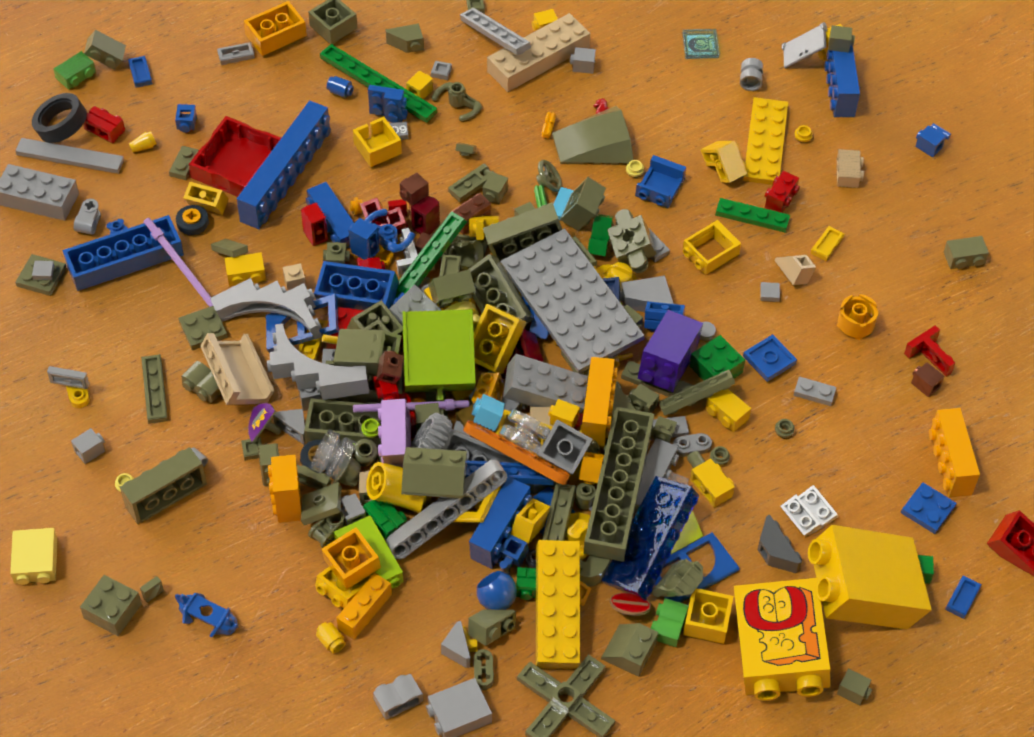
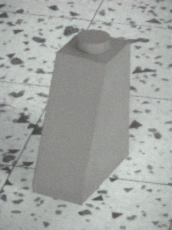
[620,276,673,312]

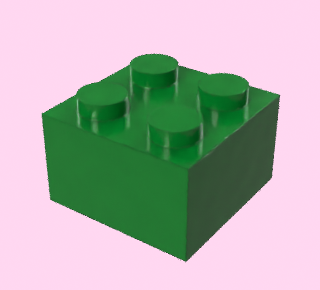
[689,335,745,381]

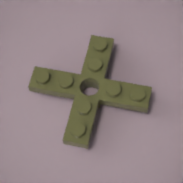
[517,654,615,737]

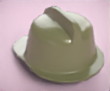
[333,444,362,486]

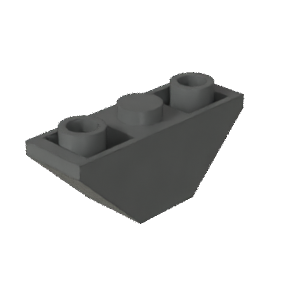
[757,515,802,573]

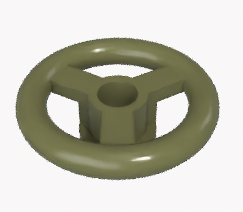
[536,160,562,192]

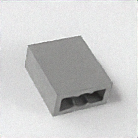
[426,678,492,737]

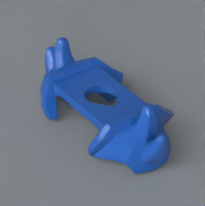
[175,593,238,637]

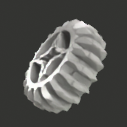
[410,413,452,450]

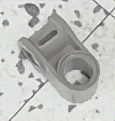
[74,199,101,235]

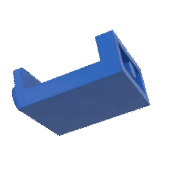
[635,155,686,208]

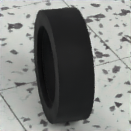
[32,93,87,143]

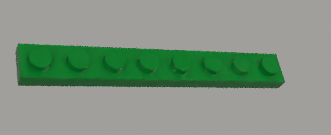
[320,44,438,123]

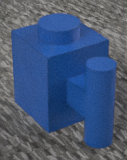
[915,123,951,157]
[500,534,529,574]

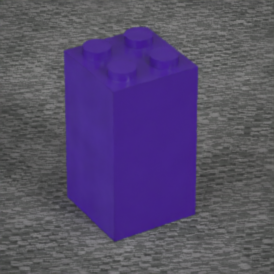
[637,310,703,392]

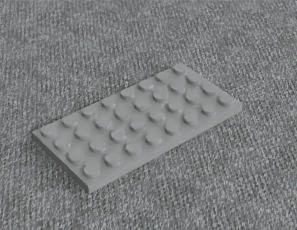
[500,228,644,374]

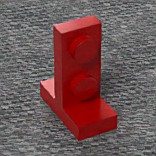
[904,325,955,377]

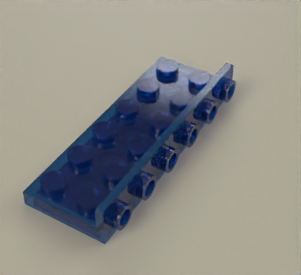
[601,476,699,601]

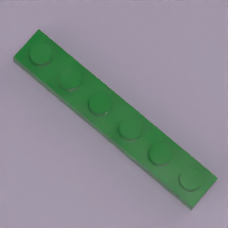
[394,211,467,300]

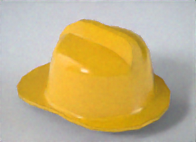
[597,262,637,290]

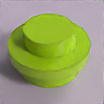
[361,418,381,438]

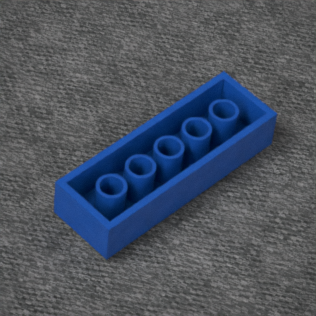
[62,215,184,291]

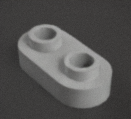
[673,433,712,457]

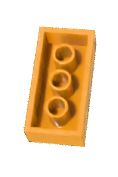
[582,357,618,446]
[929,408,980,497]

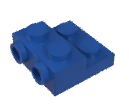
[368,85,407,123]

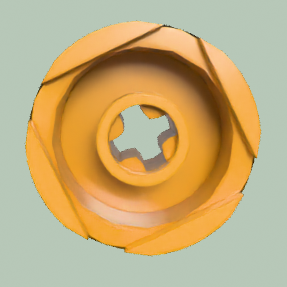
[837,294,878,340]

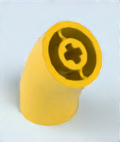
[366,462,433,513]

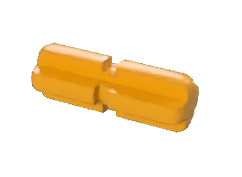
[541,112,556,139]

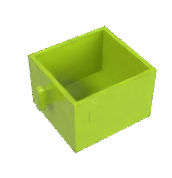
[402,309,476,401]

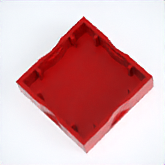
[189,116,281,197]

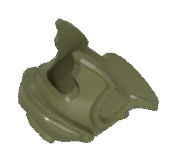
[440,238,483,271]

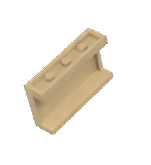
[200,333,274,405]

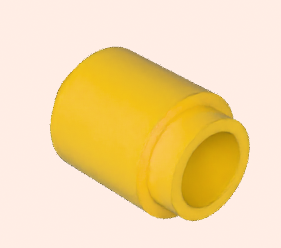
[316,622,346,654]

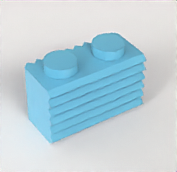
[471,394,505,431]

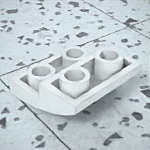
[781,485,838,537]

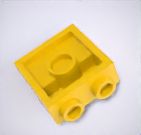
[315,567,372,608]

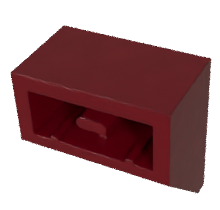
[409,195,440,235]

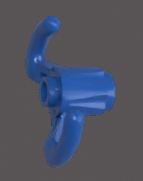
[365,209,415,253]

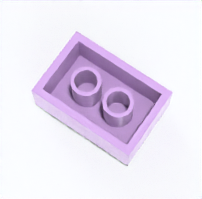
[378,399,411,467]

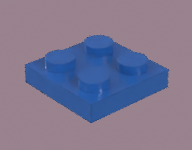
[743,334,797,382]
[901,482,957,534]

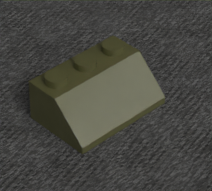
[401,447,467,499]

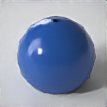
[476,571,517,610]

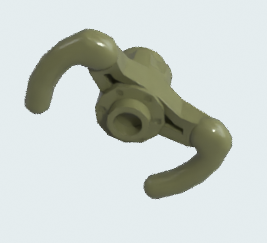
[432,82,482,122]

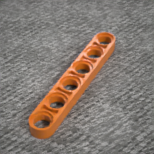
[463,420,570,485]

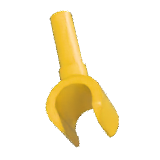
[613,353,633,367]
[462,626,477,652]

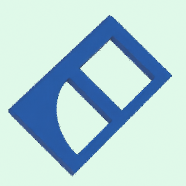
[266,294,339,353]
[645,532,740,603]

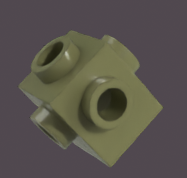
[323,242,350,264]

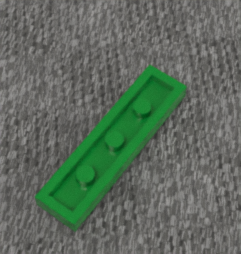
[715,198,790,233]

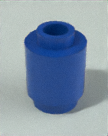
[326,76,354,98]

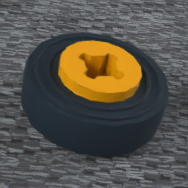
[176,205,209,235]

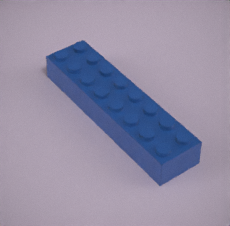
[237,100,331,229]

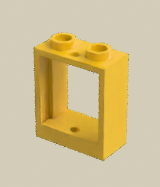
[682,220,741,275]

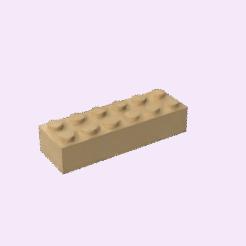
[487,13,590,92]

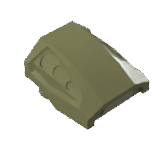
[650,558,703,597]

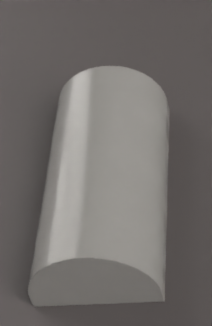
[442,429,520,491]

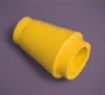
[129,131,157,153]

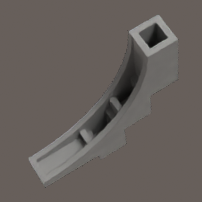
[210,278,322,340]
[267,324,369,400]

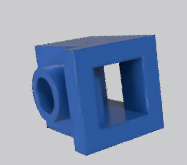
[175,104,197,133]

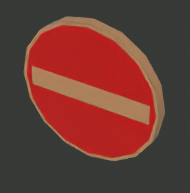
[610,593,651,617]

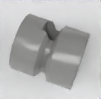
[740,58,763,91]

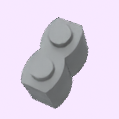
[373,674,423,720]

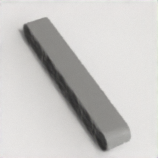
[386,460,507,559]

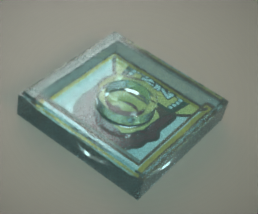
[682,29,720,59]

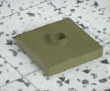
[301,482,342,525]

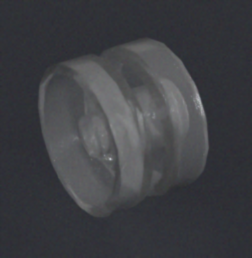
[499,409,551,455]
[311,429,356,481]

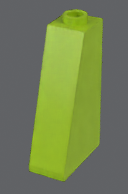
[334,516,403,588]

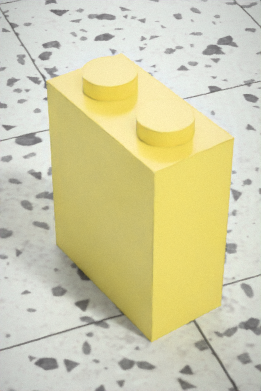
[10,528,57,585]

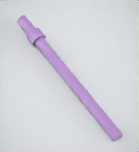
[143,218,213,307]
[353,399,469,413]

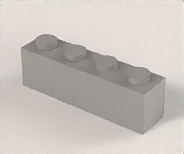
[634,438,679,518]

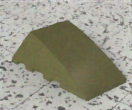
[552,106,633,165]

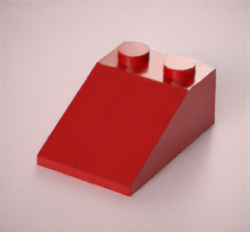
[987,510,1034,576]

